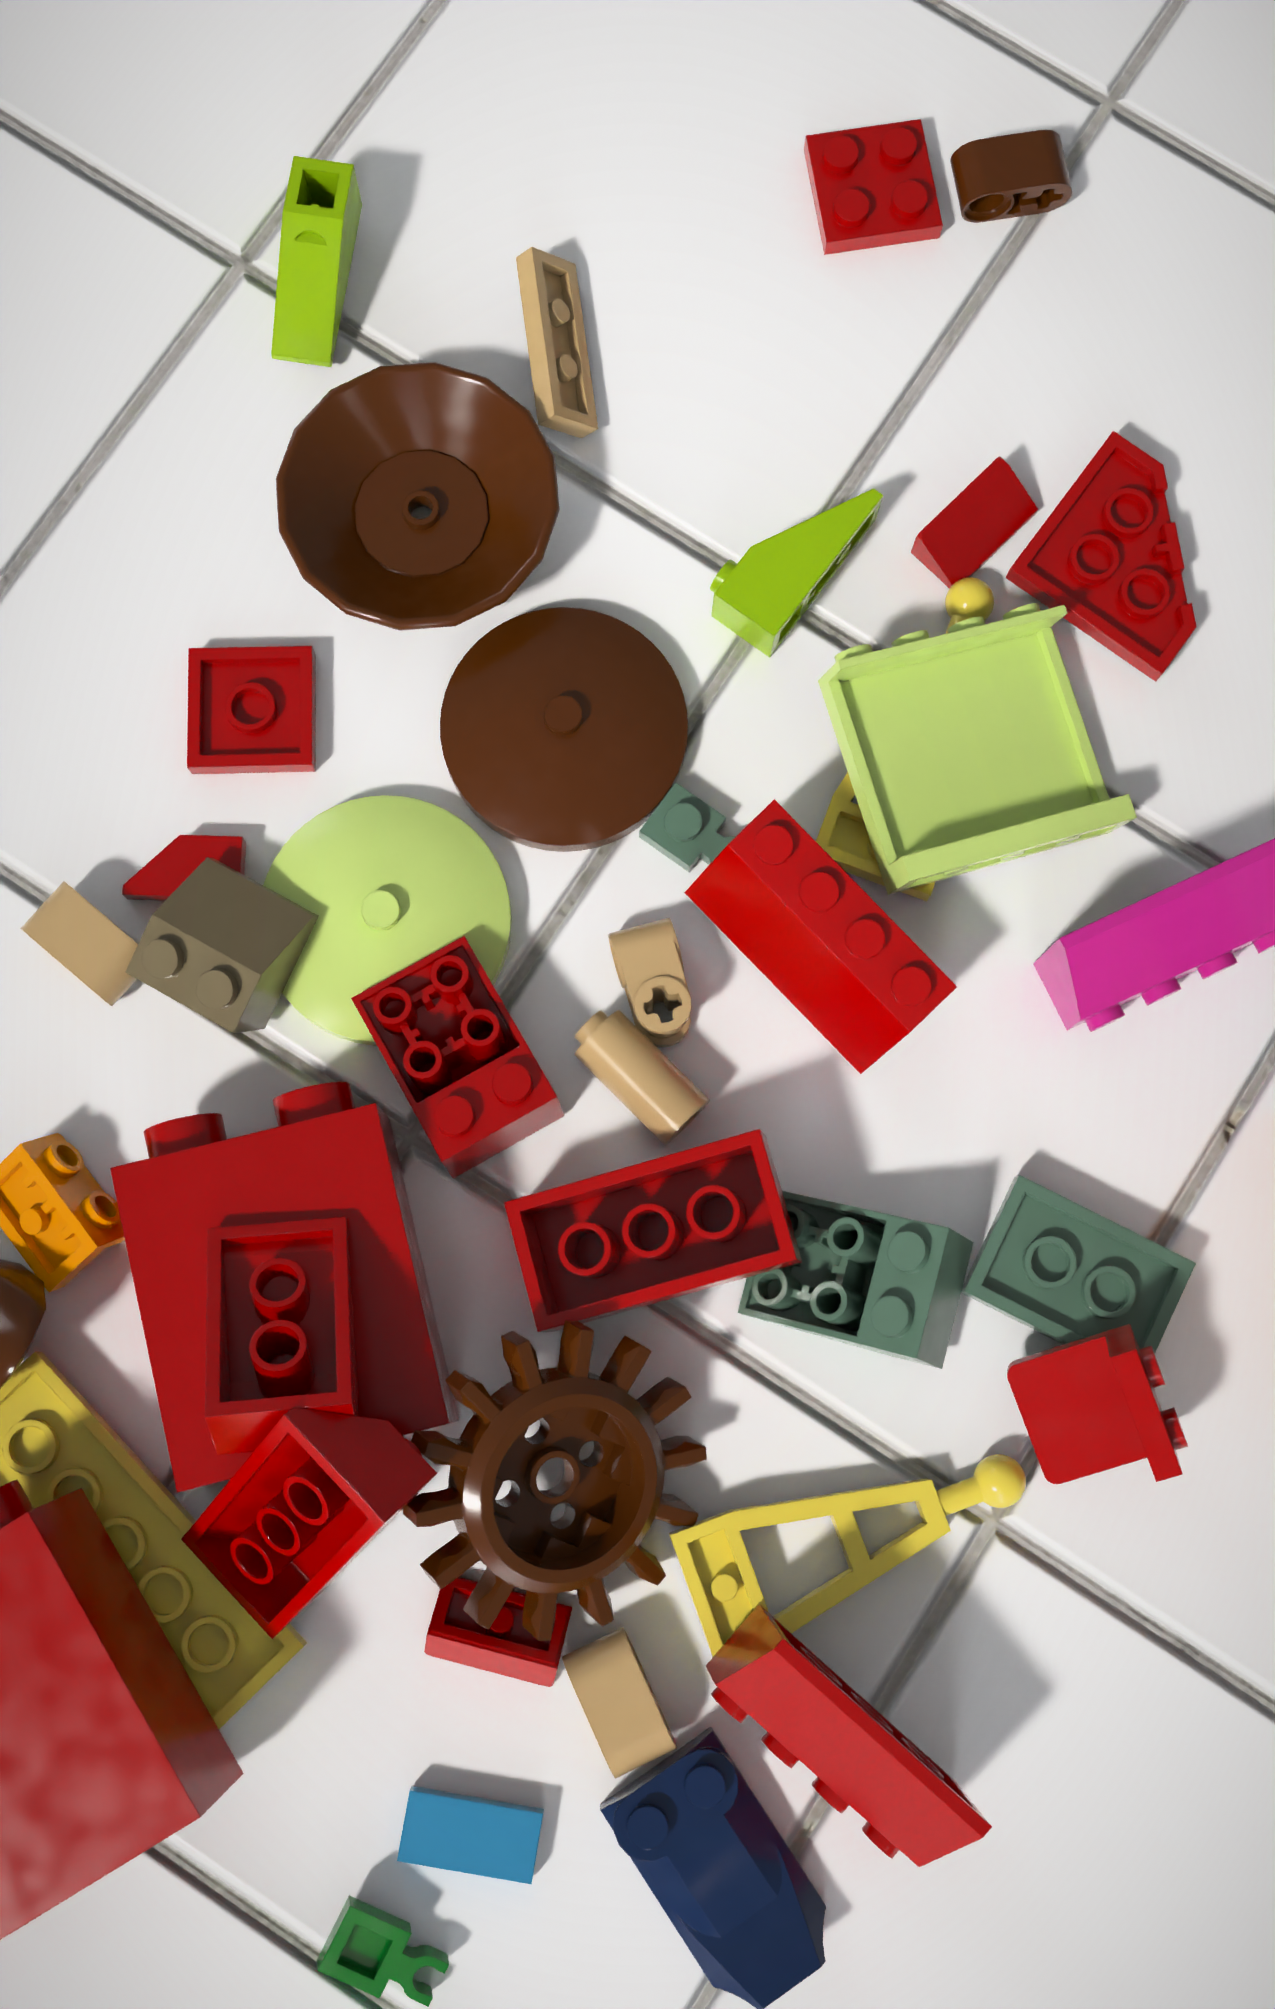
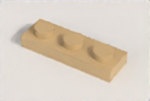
[516,247,598,438]

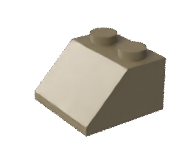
[125,857,318,1034]

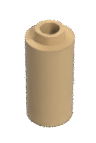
[574,1010,710,1146]

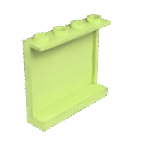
[818,603,1137,895]

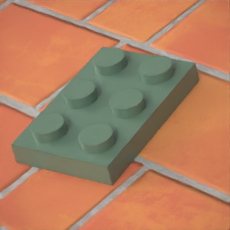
[961,1175,1196,1353]

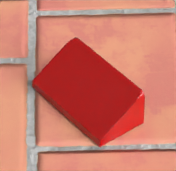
[911,456,1038,589]
[424,1577,573,1687]

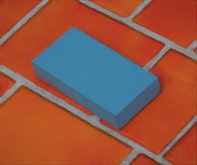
[397,1786,544,1885]

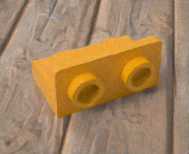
[0,1133,125,1293]

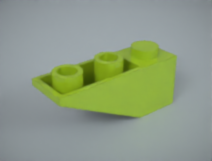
[271,156,362,367]

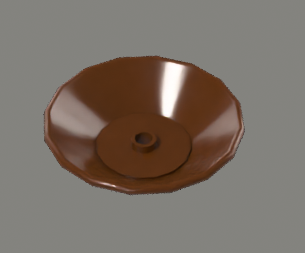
[275,362,560,631]

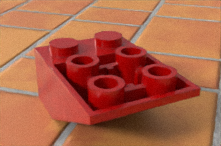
[351,936,564,1179]

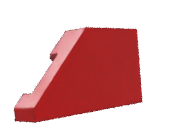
[122,835,246,900]

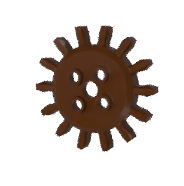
[403,1320,707,1641]

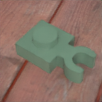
[639,782,736,873]

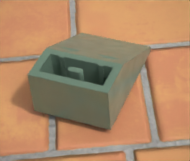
[738,1191,974,1369]

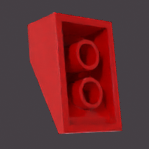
[205,1217,359,1455]

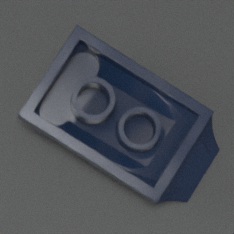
[600,1727,826,2009]

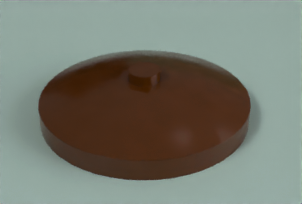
[440,607,688,852]

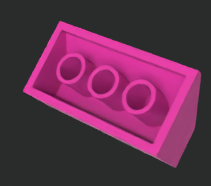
[1033,838,1275,1032]

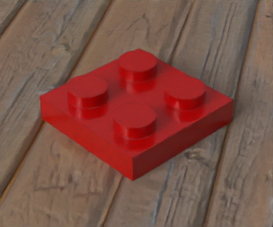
[804,119,943,255]

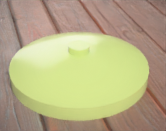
[263,795,512,1046]

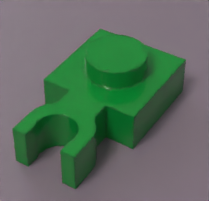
[317,1895,449,2007]

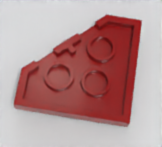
[1005,431,1197,682]

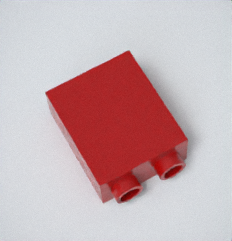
[110,1082,459,1493]
[0,1479,244,1940]

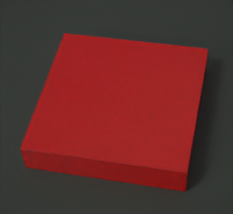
[187,646,316,774]

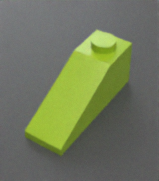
[710,488,883,658]

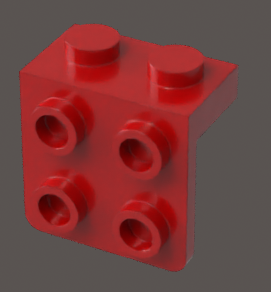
[1007,1324,1188,1484]

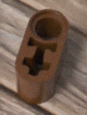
[950,130,1072,223]

